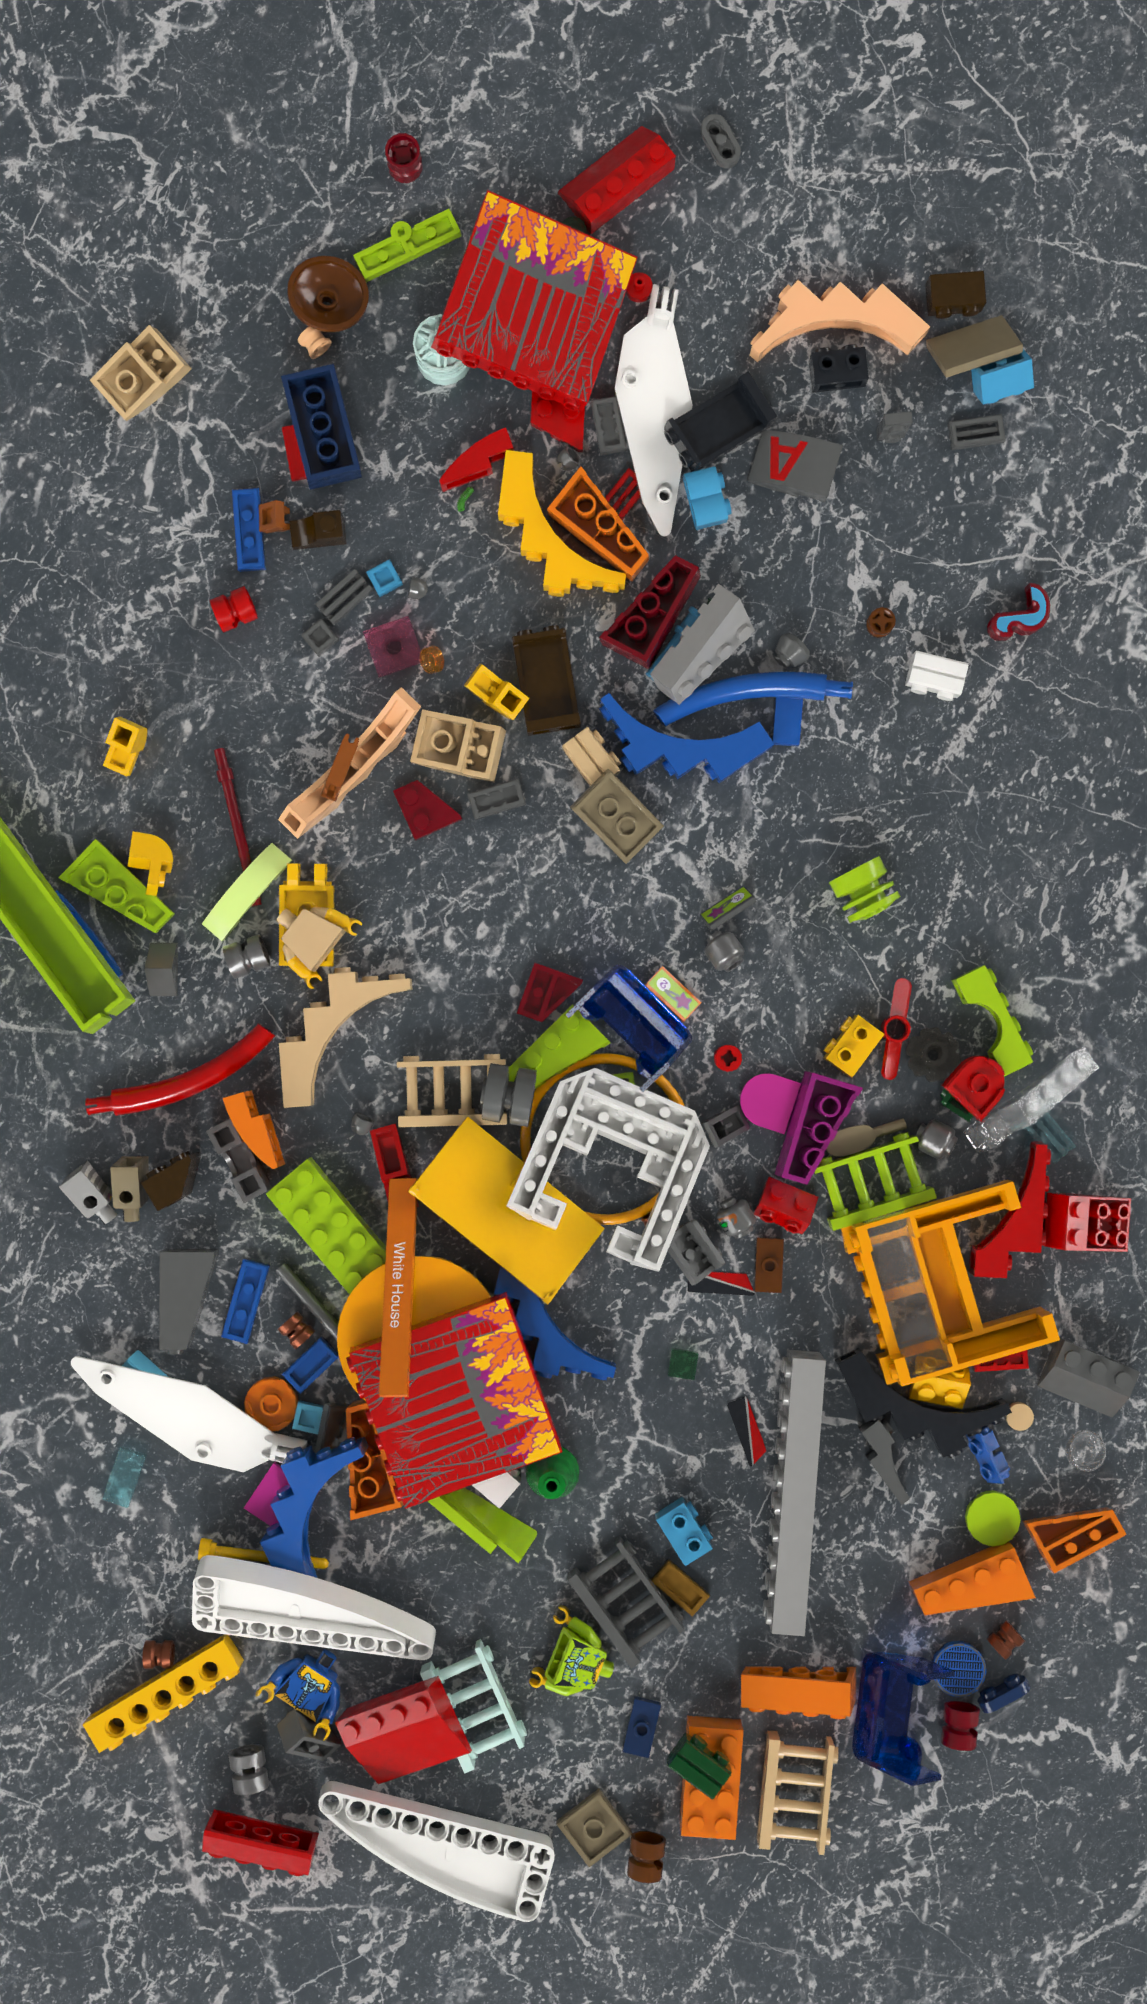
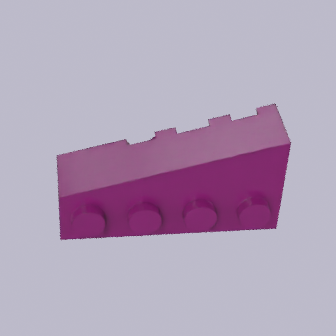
[774,1071,863,1185]

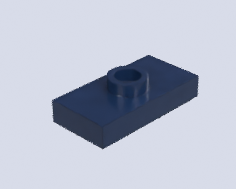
[622,1696,661,1758]

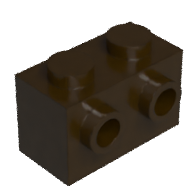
[925,271,986,319]

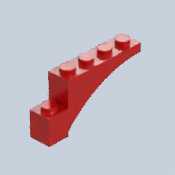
[969,1141,1051,1278]

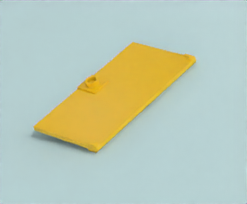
[408,1116,605,1305]

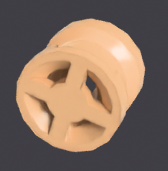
[297,327,332,359]

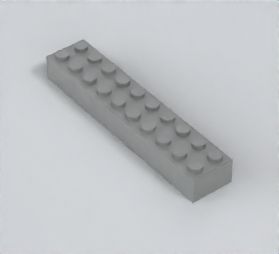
[763,1350,826,1636]

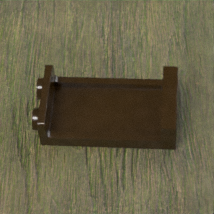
[512,625,581,736]

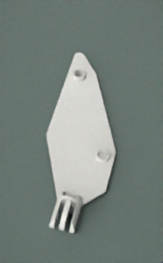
[615,284,693,537]
[71,1356,307,1472]

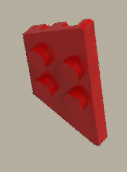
[531,391,585,453]

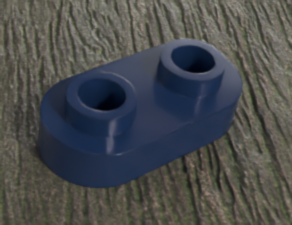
[977,1674,1031,1713]

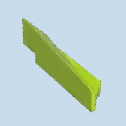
[428,1488,537,1563]

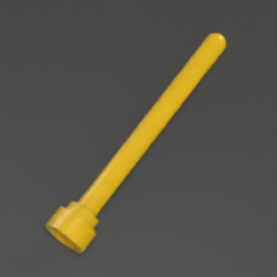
[198,1538,329,1569]

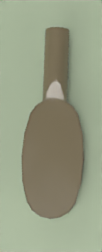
[826,1118,907,1156]

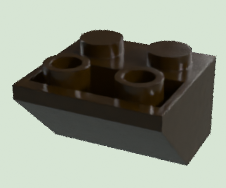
[141,1151,201,1211]

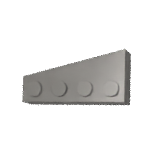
[650,584,755,705]

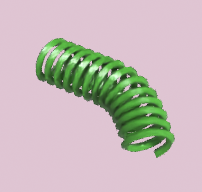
[457,487,474,511]

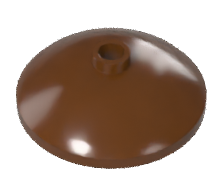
[287,256,369,332]

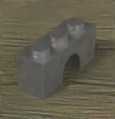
[206,1119,272,1203]

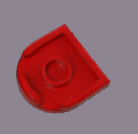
[942,1056,1005,1121]

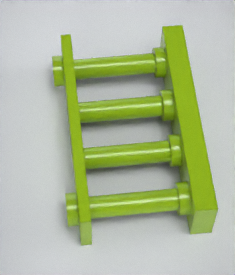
[814,1132,937,1231]

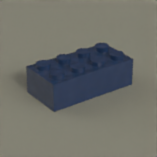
[281,364,362,490]

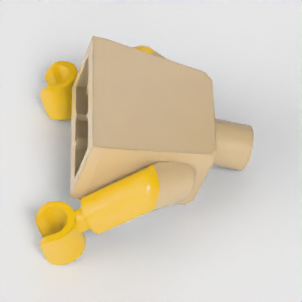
[276,907,362,989]

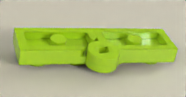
[353,209,462,283]

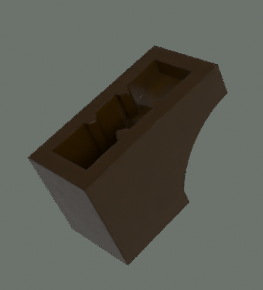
[289,510,347,550]

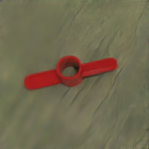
[881,978,912,1080]

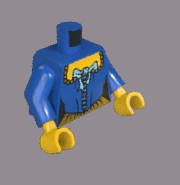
[256,1649,340,1741]

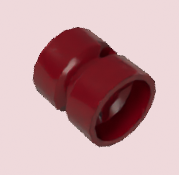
[385,133,422,183]
[941,1701,980,1751]

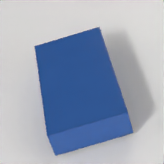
[772,697,803,747]
[282,1336,339,1394]

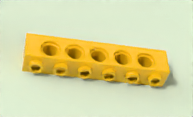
[83,1634,244,1753]

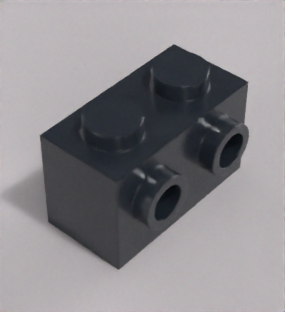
[809,344,869,393]

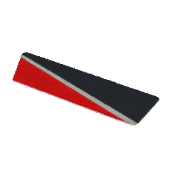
[687,1272,755,1296]
[727,1397,766,1466]

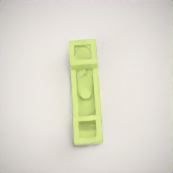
[202,843,293,941]

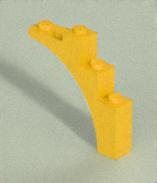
[498,450,626,597]

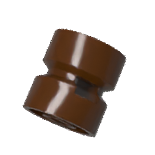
[627,1831,666,1883]

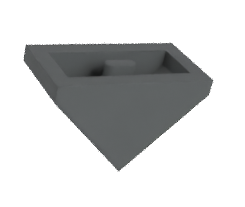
[144,943,178,996]
[701,1104,750,1148]

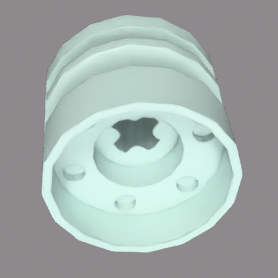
[413,314,470,385]

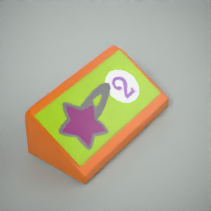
[644,966,702,1022]

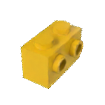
[823,1015,884,1078]

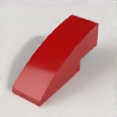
[439,427,514,492]
[370,1123,419,1207]

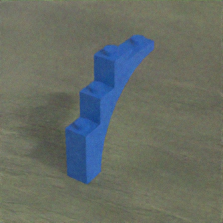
[599,693,774,783]
[494,1266,616,1380]
[260,1436,369,1578]

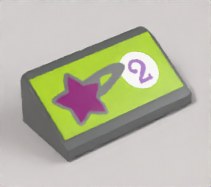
[700,886,756,931]

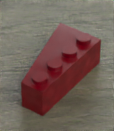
[599,555,701,670]

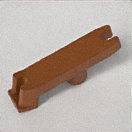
[321,733,359,802]

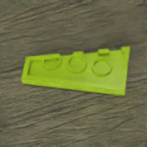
[58,839,175,933]
[509,1004,611,1089]

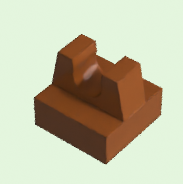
[259,500,290,533]

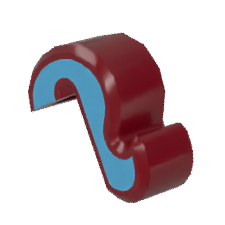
[987,583,1050,641]

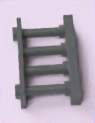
[567,1535,685,1669]

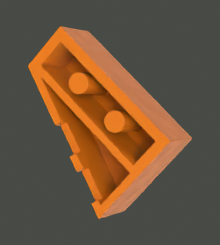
[1023,1507,1127,1574]

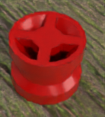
[714,1045,742,1072]

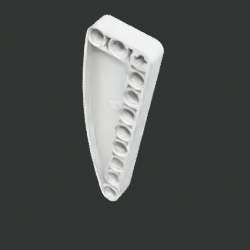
[192,1555,436,1660]
[318,1781,554,1922]

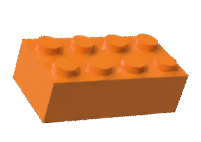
[679,1715,744,1840]

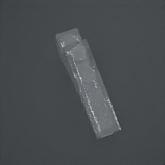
[963,1046,1099,1154]

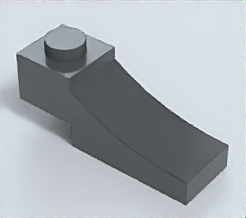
[858,1418,910,1505]

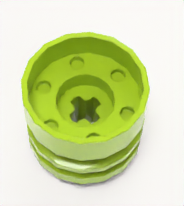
[828,856,901,923]

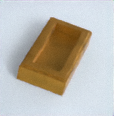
[651,1559,710,1617]

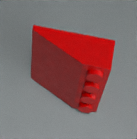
[335,1676,472,1784]

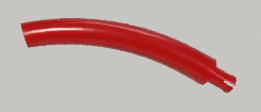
[85,1023,276,1116]

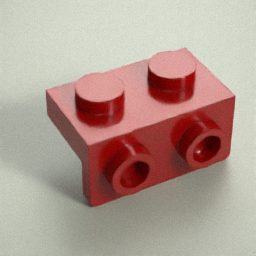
[753,1177,819,1234]

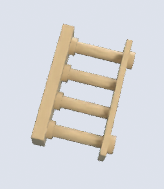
[397,1054,508,1127]
[757,1730,838,1855]

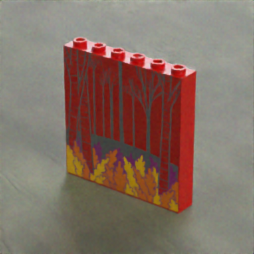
[431,190,638,412]
[346,1292,562,1509]

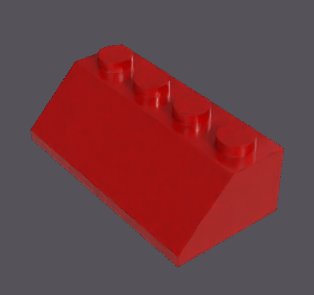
[558,126,676,234]
[202,1809,319,1876]

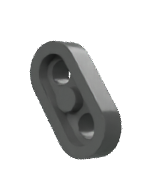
[700,114,741,168]

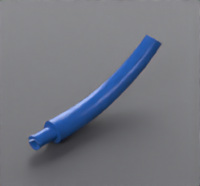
[652,672,853,727]

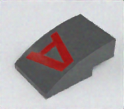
[747,430,843,502]

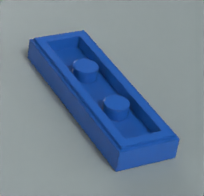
[232,488,266,572]
[221,1258,270,1344]

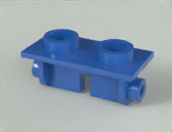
[966,1425,1010,1484]

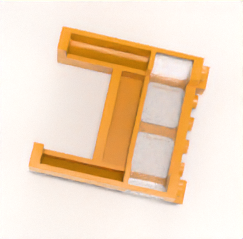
[841,1179,1060,1386]

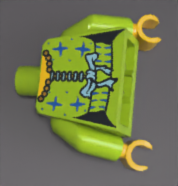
[529,1605,614,1696]

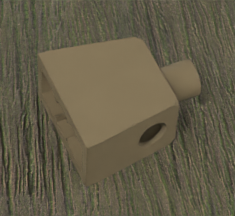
[110,1156,149,1222]

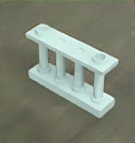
[420,1639,527,1774]

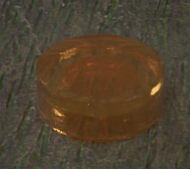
[420,645,444,674]

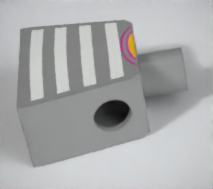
[59,1160,117,1225]

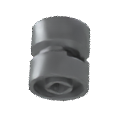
[223,934,271,979]
[228,1744,269,1795]

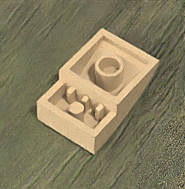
[90,325,192,421]
[410,710,506,783]

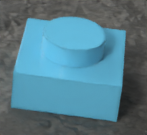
[292,1400,324,1435]

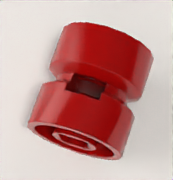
[209,586,258,633]

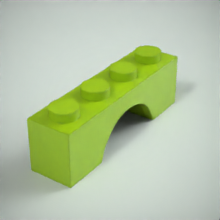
[951,965,1033,1077]

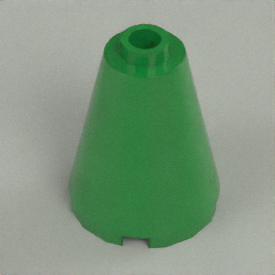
[526,1447,579,1499]

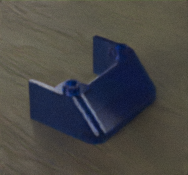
[565,964,692,1092]
[852,1652,955,1786]

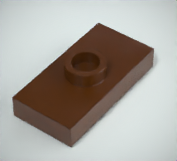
[754,1237,784,1293]

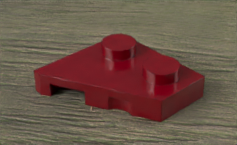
[393,780,462,841]
[517,963,583,1022]

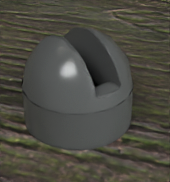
[557,446,580,471]
[408,577,428,599]
[351,1113,374,1136]

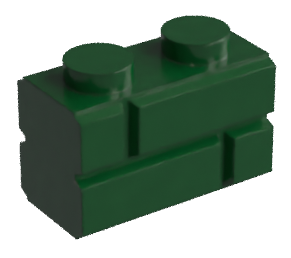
[667,1733,732,1799]

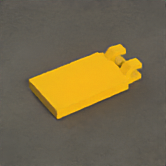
[279,863,334,967]

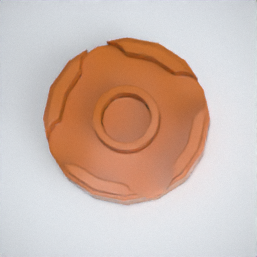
[244,1376,299,1431]

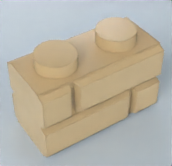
[562,727,621,786]

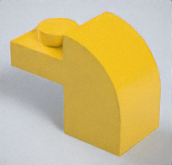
[464,664,529,720]
[103,717,147,777]
[128,831,173,896]

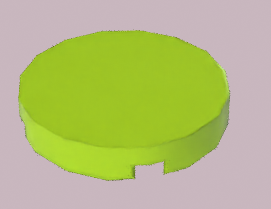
[965,1490,1021,1547]

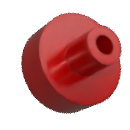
[626,272,653,303]

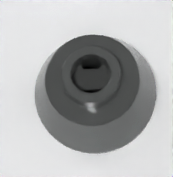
[775,633,810,668]

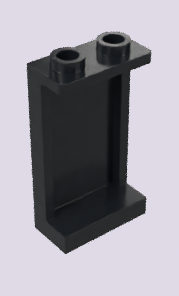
[664,371,777,472]

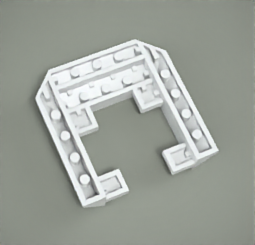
[507,1068,710,1272]

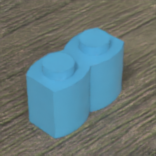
[683,466,732,530]

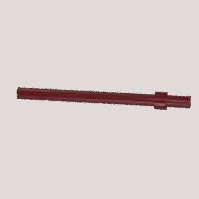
[214,748,262,907]

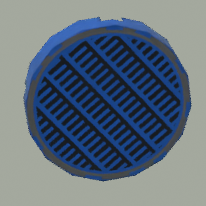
[931,1640,987,1697]

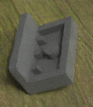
[668,1219,726,1286]

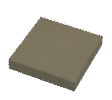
[556,1788,632,1867]

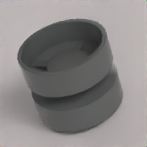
[480,1063,537,1127]

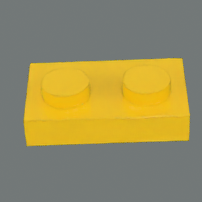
[909,1357,971,1409]

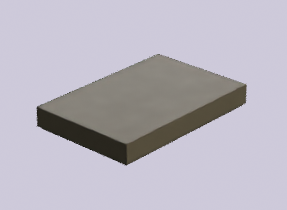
[926,315,1023,378]
[570,769,664,864]

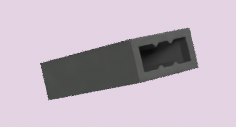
[159,1249,219,1354]

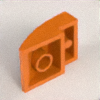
[222,1090,285,1169]

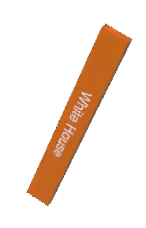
[379,1178,417,1397]

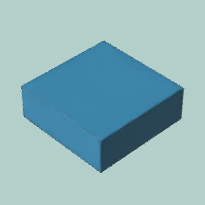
[366,559,403,597]

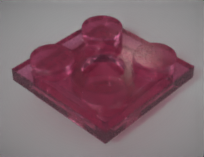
[363,616,425,678]

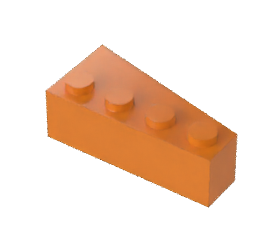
[909,1542,1036,1615]
[741,1666,856,1719]

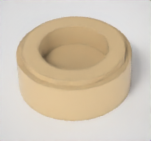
[1006,1402,1034,1431]

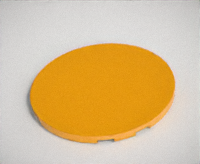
[337,1256,491,1401]

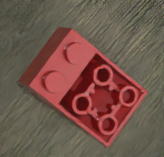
[1044,1193,1131,1252]

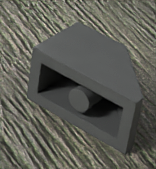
[277,1708,342,1761]

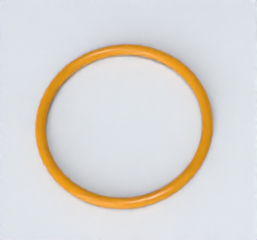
[520,1053,684,1225]

